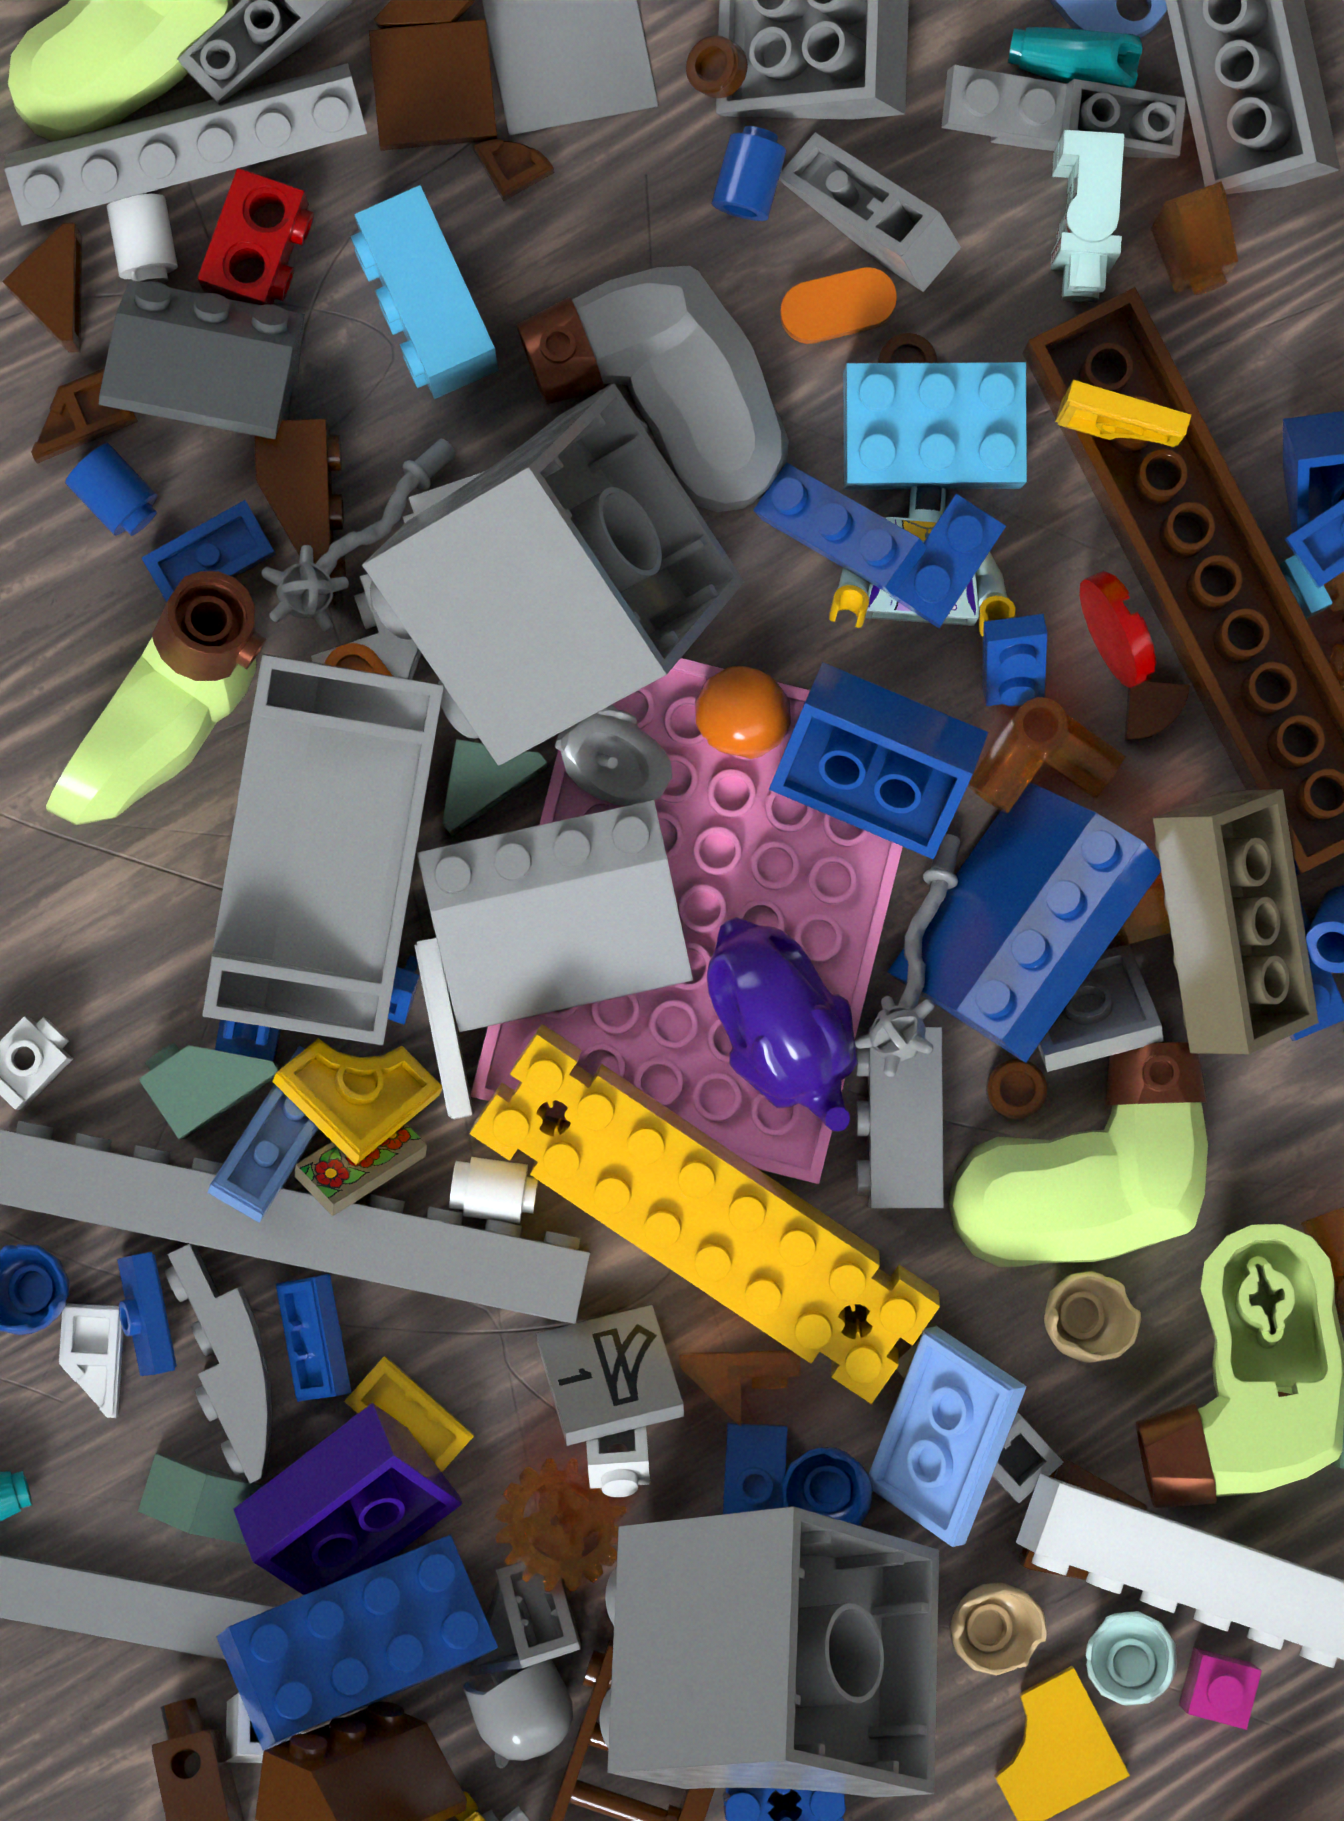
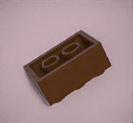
[255,1702,467,1821]

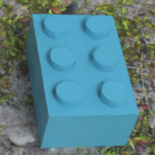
[350,185,499,399]
[843,362,1027,490]

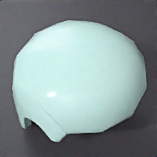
[1086,1611,1177,1706]

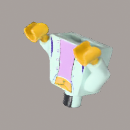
[829,486,1016,636]

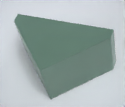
[442,739,548,837]
[138,1453,263,1544]

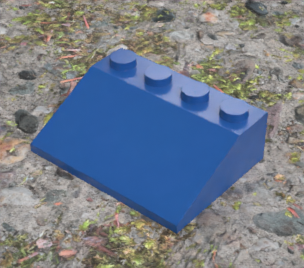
[887,779,1161,1063]

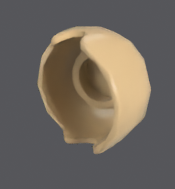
[1044,1271,1141,1363]
[949,1582,1048,1676]

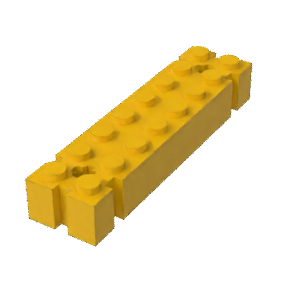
[469,1024,940,1404]

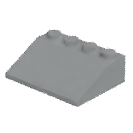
[716,0,909,120]
[417,800,693,1033]

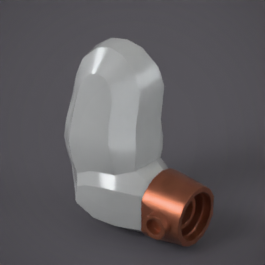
[516,266,789,512]

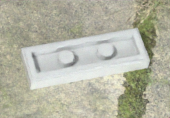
[414,938,474,1119]

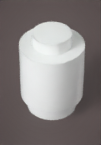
[449,1157,538,1224]

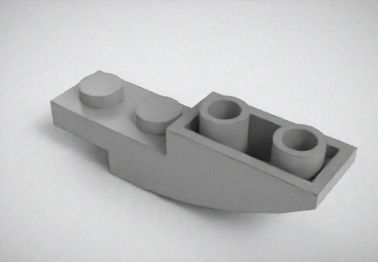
[941,65,1186,158]
[165,1244,272,1483]

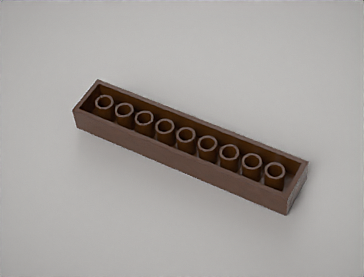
[1022,287,1344,876]

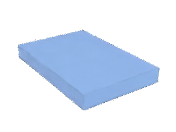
[868,1326,1027,1547]

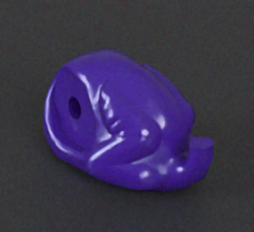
[707,917,858,1132]

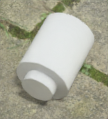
[107,194,178,284]

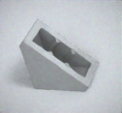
[468,1552,582,1677]

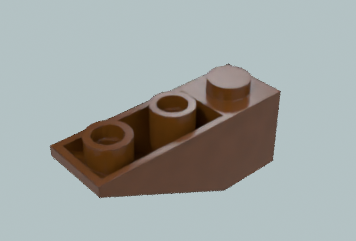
[254,419,346,605]

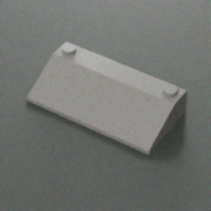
[202,653,444,1045]

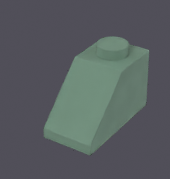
[139,1043,281,1139]

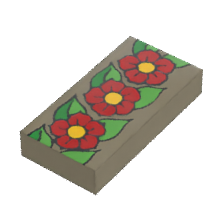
[295,1124,427,1216]

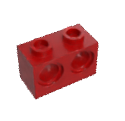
[197,168,314,305]

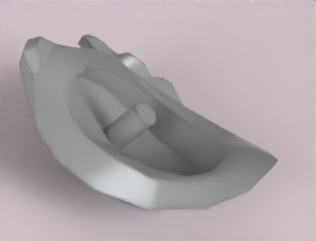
[554,705,672,806]

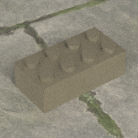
[1153,789,1319,1054]

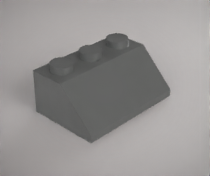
[99,280,305,439]

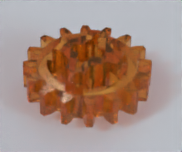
[495,1458,627,1592]

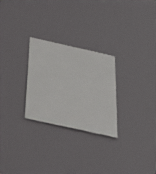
[482,0,658,136]

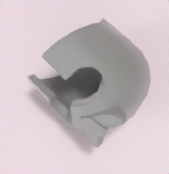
[463,1659,573,1769]

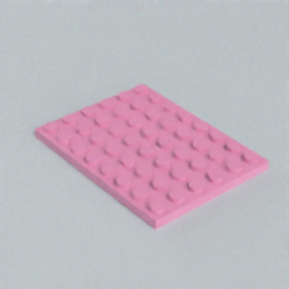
[470,658,903,1184]

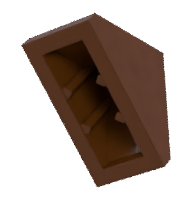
[2,223,83,353]

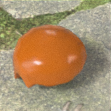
[695,666,791,759]

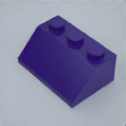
[233,1403,463,1595]

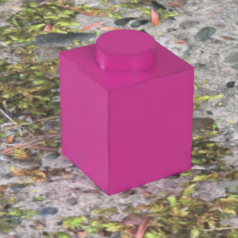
[1179,1647,1262,1730]

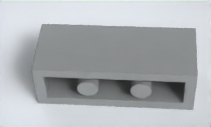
[856,1027,943,1208]

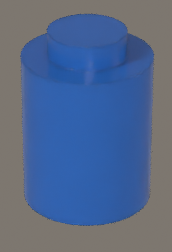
[711,126,787,221]
[65,443,158,536]
[1306,885,1344,973]

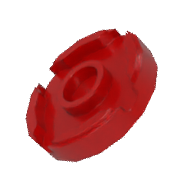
[1079,570,1156,688]

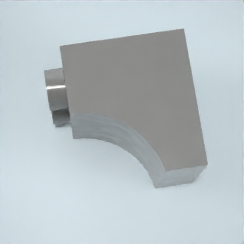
[362,383,745,766]
[600,1507,939,1798]

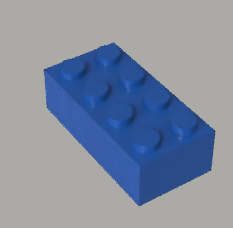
[216,1534,498,1750]

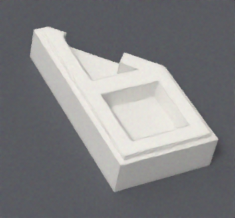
[59,1303,123,1418]

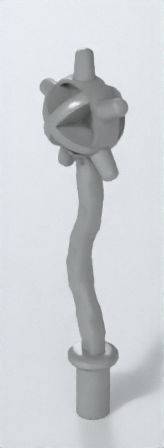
[262,438,456,632]
[855,834,960,1077]

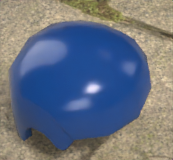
[0,1244,70,1335]
[781,1447,872,1526]

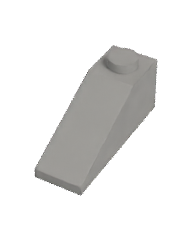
[779,132,961,292]

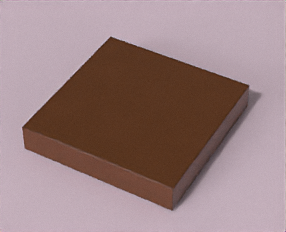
[369,19,497,151]

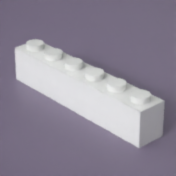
[1016,1474,1344,1668]

